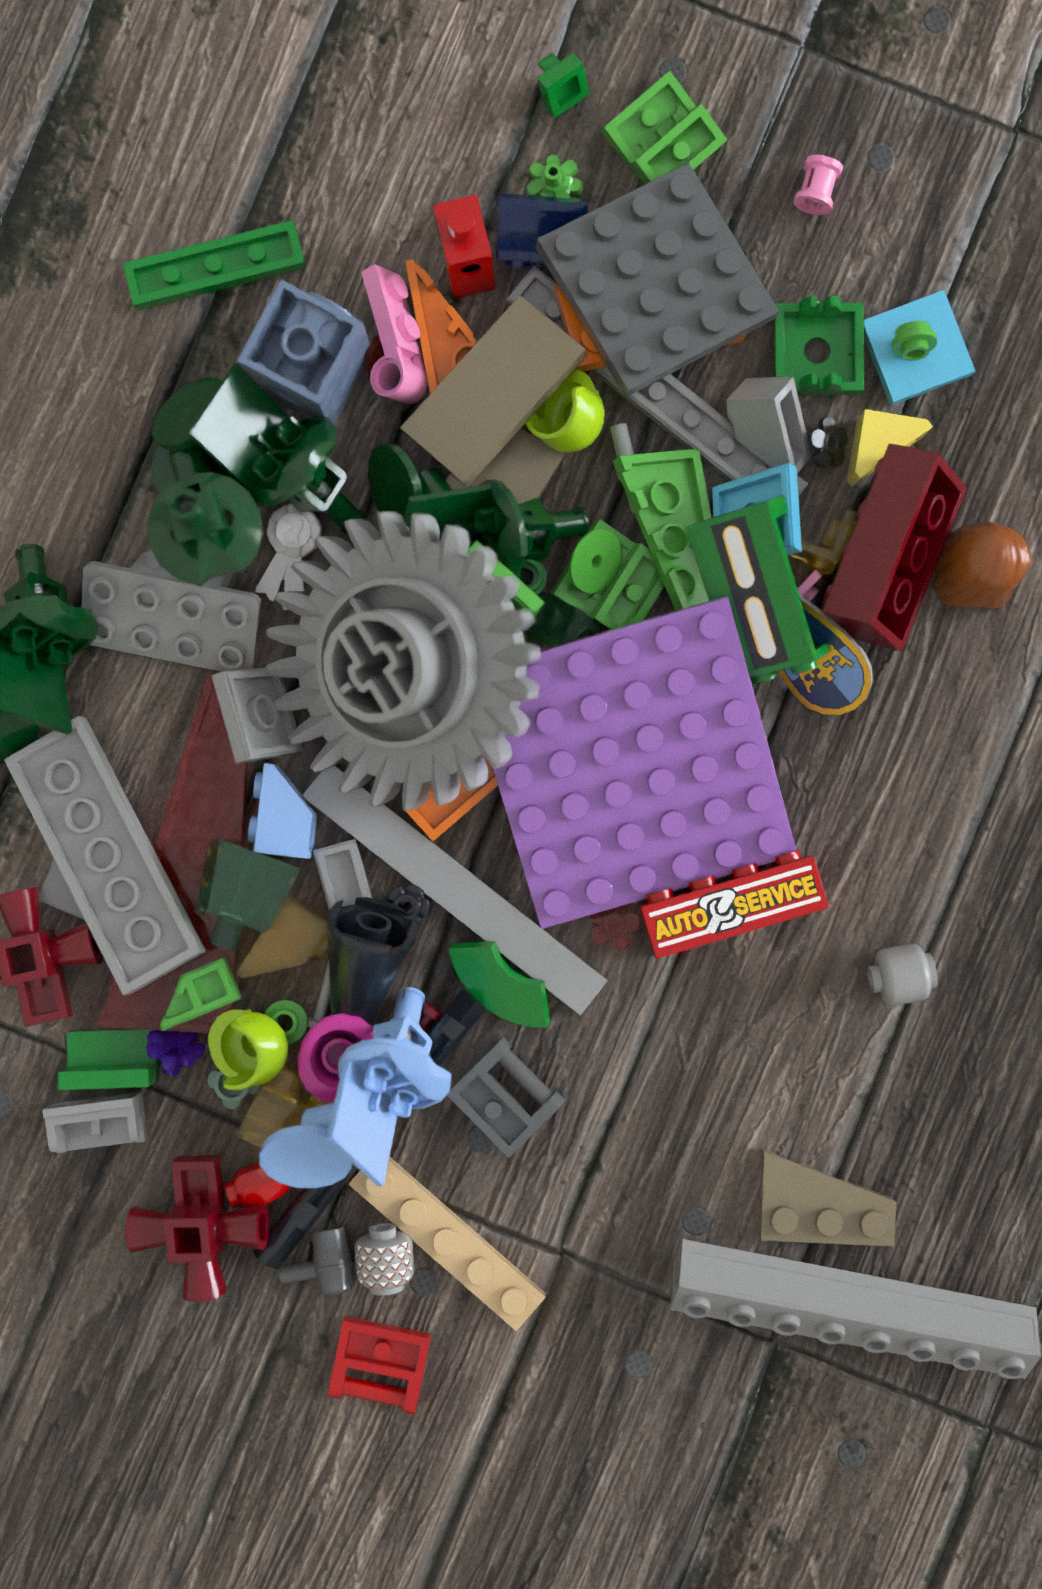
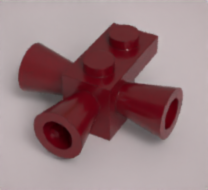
[0,887,103,1027]
[125,1155,270,1302]

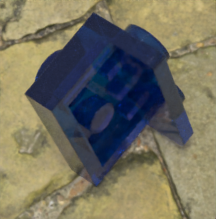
[495,193,588,267]

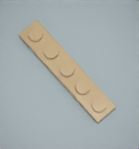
[349,1156,546,1331]

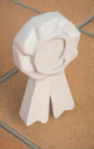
[255,503,322,610]

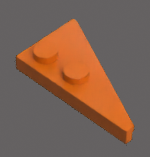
[405,259,478,394]

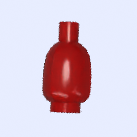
[224,1162,289,1209]

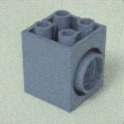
[237,279,373,426]

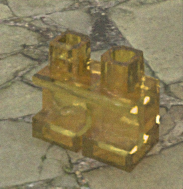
[236,1065,331,1148]

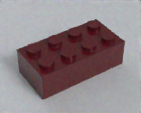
[822,443,967,652]

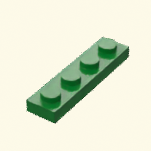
[122,220,306,311]

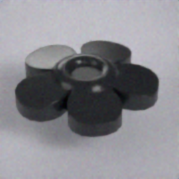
[808,417,848,468]

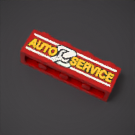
[638,850,829,959]

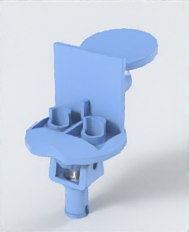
[259,987,451,1188]

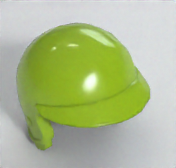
[525,368,605,453]
[208,1009,288,1090]

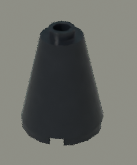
[327,897,418,1023]

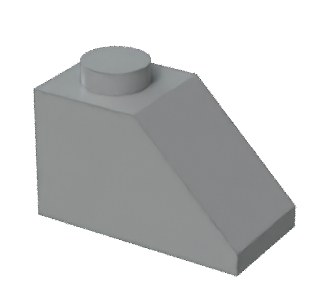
[726,377,812,474]

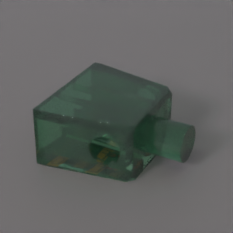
[197,839,301,952]

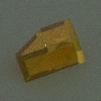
[236,895,328,978]

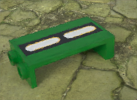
[686,495,831,684]

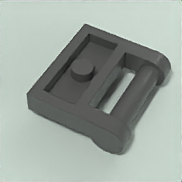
[447,1036,566,1158]

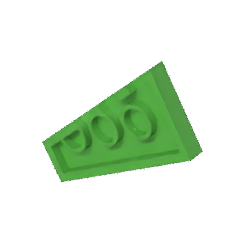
[612,448,711,611]

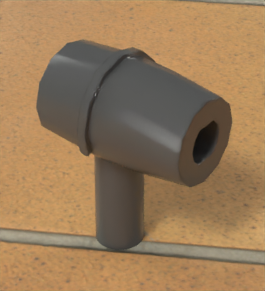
[279,1226,355,1295]

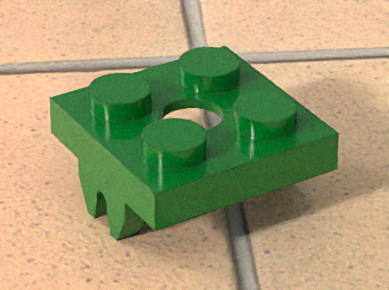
[773,295,864,395]

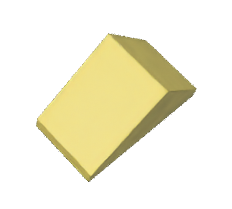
[847,409,933,487]

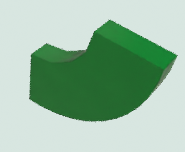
[449,941,550,1028]

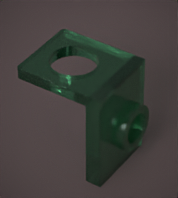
[525,592,607,647]

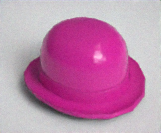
[297,1013,373,1103]

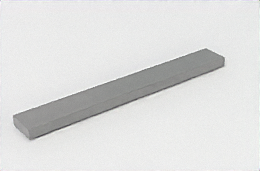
[506,266,808,496]
[302,766,608,1016]

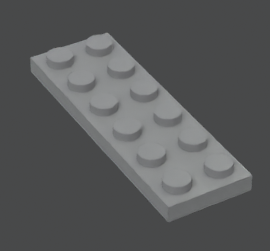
[4,716,206,996]

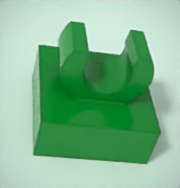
[537,53,590,119]

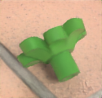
[526,155,583,212]

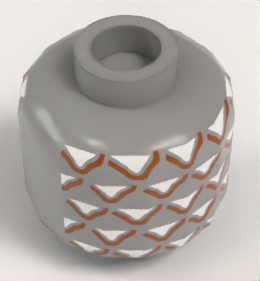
[354,1223,415,1295]

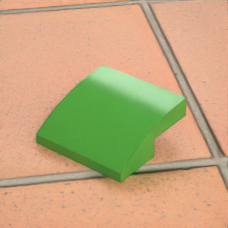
[600,71,728,184]
[549,519,665,630]

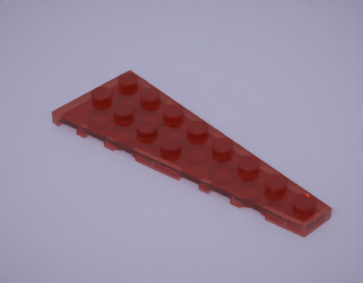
[99,676,248,1033]

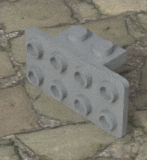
[81,551,261,672]

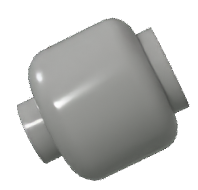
[867,944,938,1006]

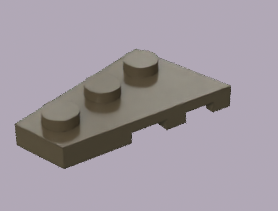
[758,1148,896,1247]

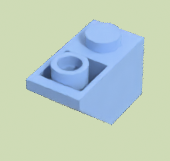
[248,763,318,859]

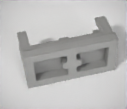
[42,1091,148,1153]

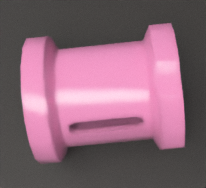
[793,155,843,215]

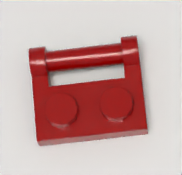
[328,1316,432,1415]

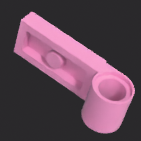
[361,264,428,404]

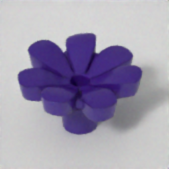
[146,1027,205,1076]

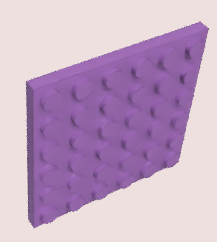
[493,596,797,929]

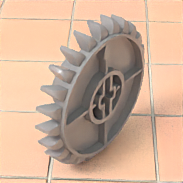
[266,512,541,811]

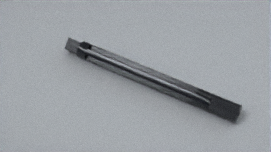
[253,989,486,1269]

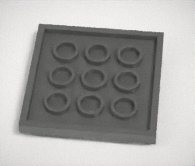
[535,163,780,397]

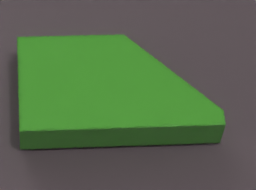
[160,957,242,1031]

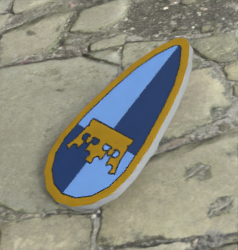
[778,595,873,715]

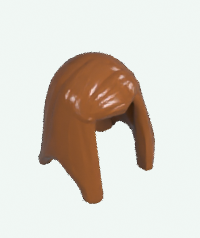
[932,522,1032,610]

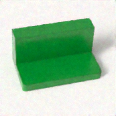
[58,1028,158,1090]

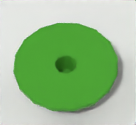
[570,528,622,594]

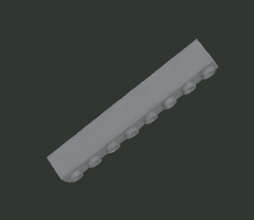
[670,1239,1041,1379]

